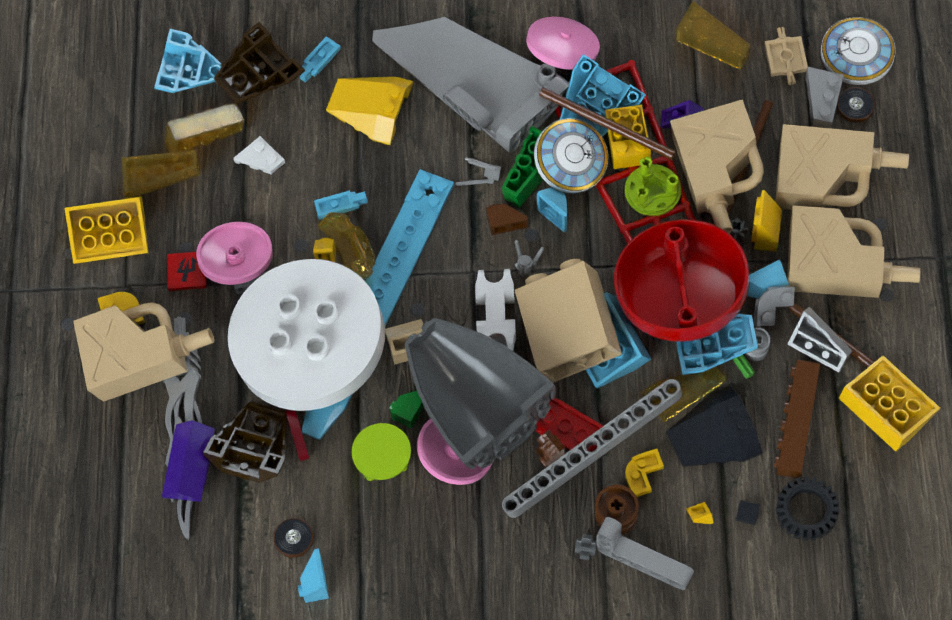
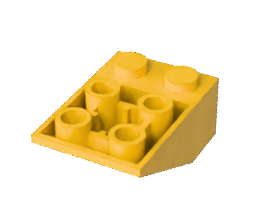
[605,105,651,169]
[751,190,782,252]

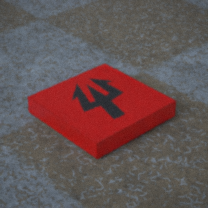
[167,252,207,291]

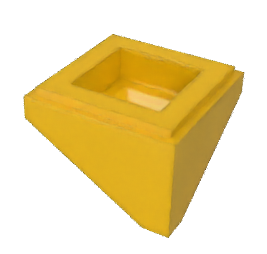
[686,502,714,524]

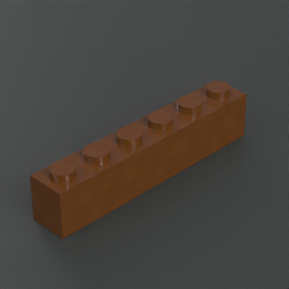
[774,359,820,478]

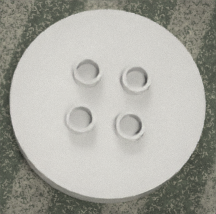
[228,259,385,411]

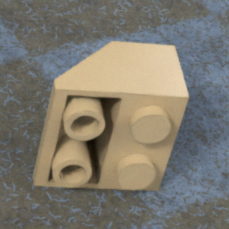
[385,319,423,365]

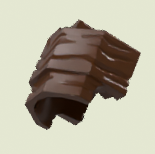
[534,430,566,468]

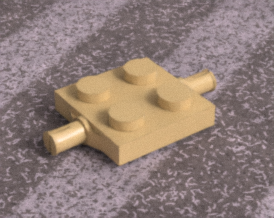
[765,27,808,85]

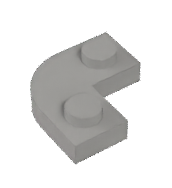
[754,285,795,326]

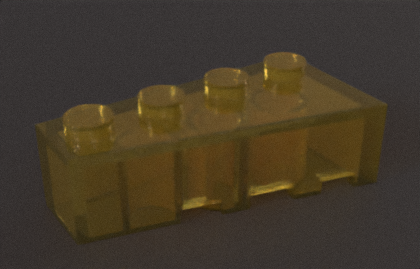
[675,1,750,70]
[164,103,244,160]
[122,150,200,198]

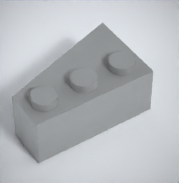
[805,67,844,129]
[787,307,852,372]

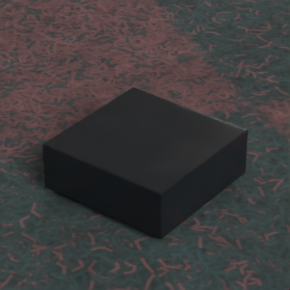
[736,500,760,525]

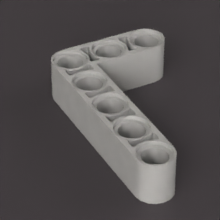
[596,517,694,590]

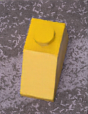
[313,238,336,263]

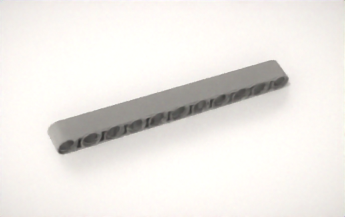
[502,379,682,518]

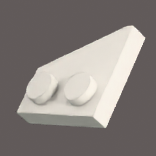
[233,136,285,174]

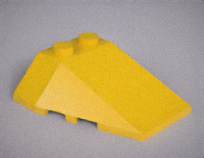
[326,77,413,145]

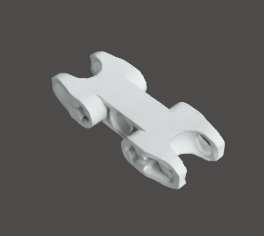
[475,269,516,351]

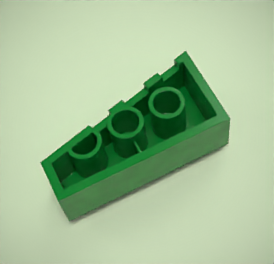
[502,126,543,208]

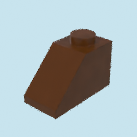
[486,204,528,236]

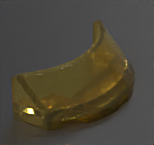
[318,212,375,280]

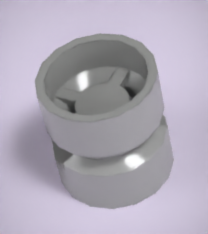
[745,328,770,361]

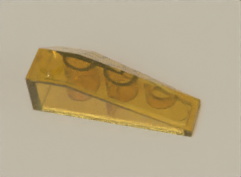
[641,366,727,423]

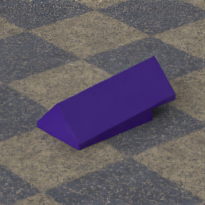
[162,420,215,502]

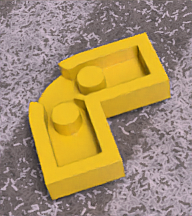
[97,292,145,325]
[625,449,664,497]

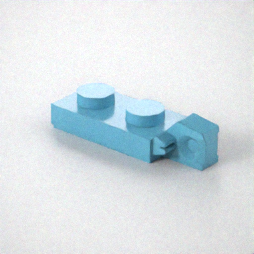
[300,36,341,83]
[314,190,368,220]

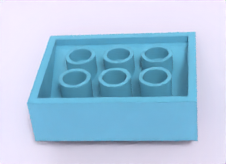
[586,292,651,388]

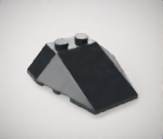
[666,386,763,467]

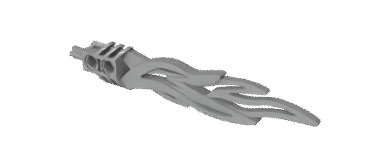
[163,317,202,540]

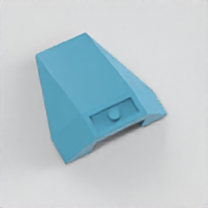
[560,54,646,136]

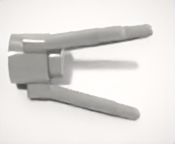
[455,157,501,186]
[515,240,544,275]

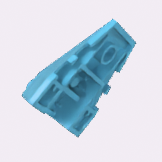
[676,314,758,375]

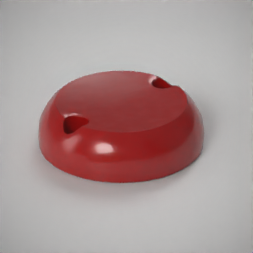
[614,219,750,342]

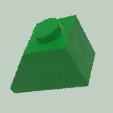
[389,391,424,429]

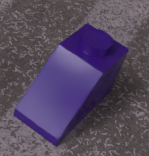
[661,100,704,129]

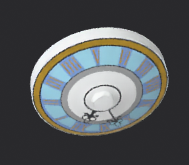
[821,17,895,85]
[534,118,608,193]

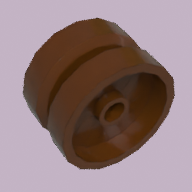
[595,485,639,534]

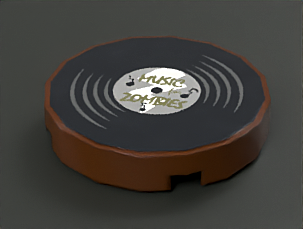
[837,87,875,122]
[274,518,314,558]

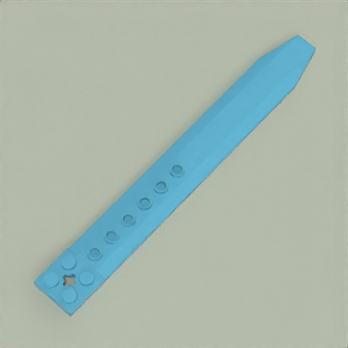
[302,169,454,440]

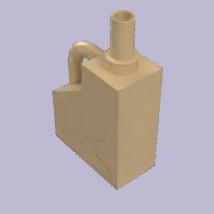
[670,99,764,233]
[775,124,909,210]
[787,206,920,298]
[73,302,214,402]

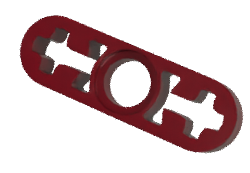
[285,409,309,462]

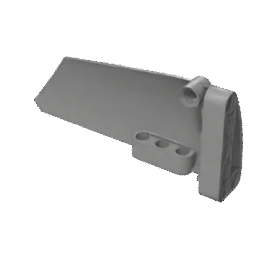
[372,17,569,153]

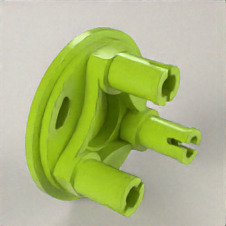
[625,157,681,216]
[352,423,411,481]

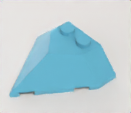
[154,29,222,93]

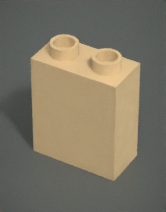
[515,259,622,383]

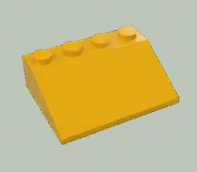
[65,196,148,264]
[839,356,940,451]

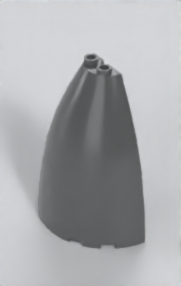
[405,318,556,469]

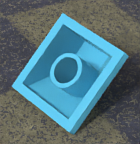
[537,187,567,233]
[747,260,789,299]
[298,548,329,603]

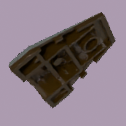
[214,22,305,104]
[203,402,286,483]

